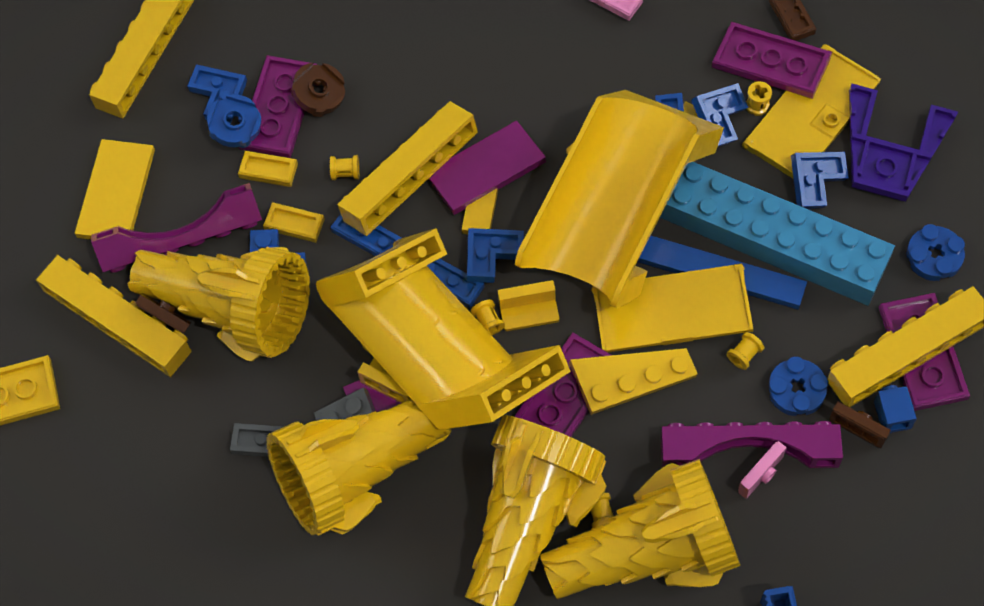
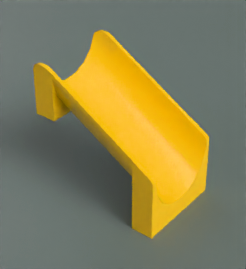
[515,90,724,309]
[316,228,571,430]

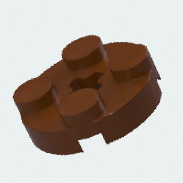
[291,63,345,117]

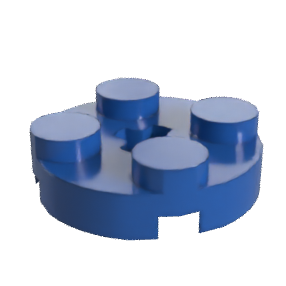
[207,94,261,148]
[906,224,965,281]
[768,357,828,416]

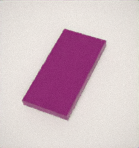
[712,22,832,99]
[239,55,317,158]
[428,120,546,215]
[879,293,970,411]
[514,332,612,437]

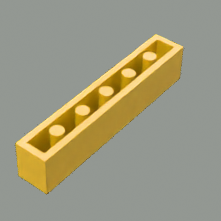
[89,0,194,119]
[337,101,478,236]
[36,255,192,378]
[827,286,984,407]

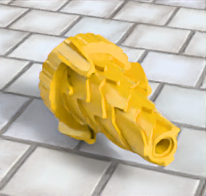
[127,247,310,361]
[266,399,451,536]
[465,415,607,606]
[540,459,741,599]

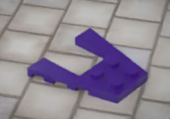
[849,84,958,202]

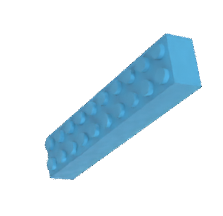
[660,162,895,306]

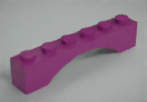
[91,183,262,273]
[661,421,843,468]

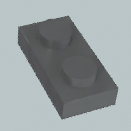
[314,388,376,420]
[230,423,284,457]

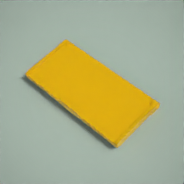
[742,44,881,178]
[591,263,753,353]

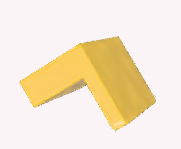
[498,280,559,331]
[358,358,411,403]

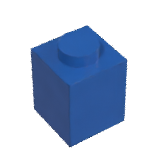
[874,385,917,433]

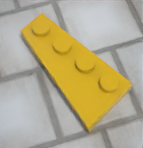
[569,348,698,415]

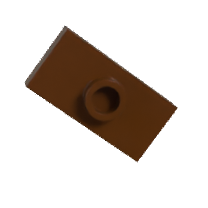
[769,0,816,41]
[135,293,192,333]
[829,401,891,448]

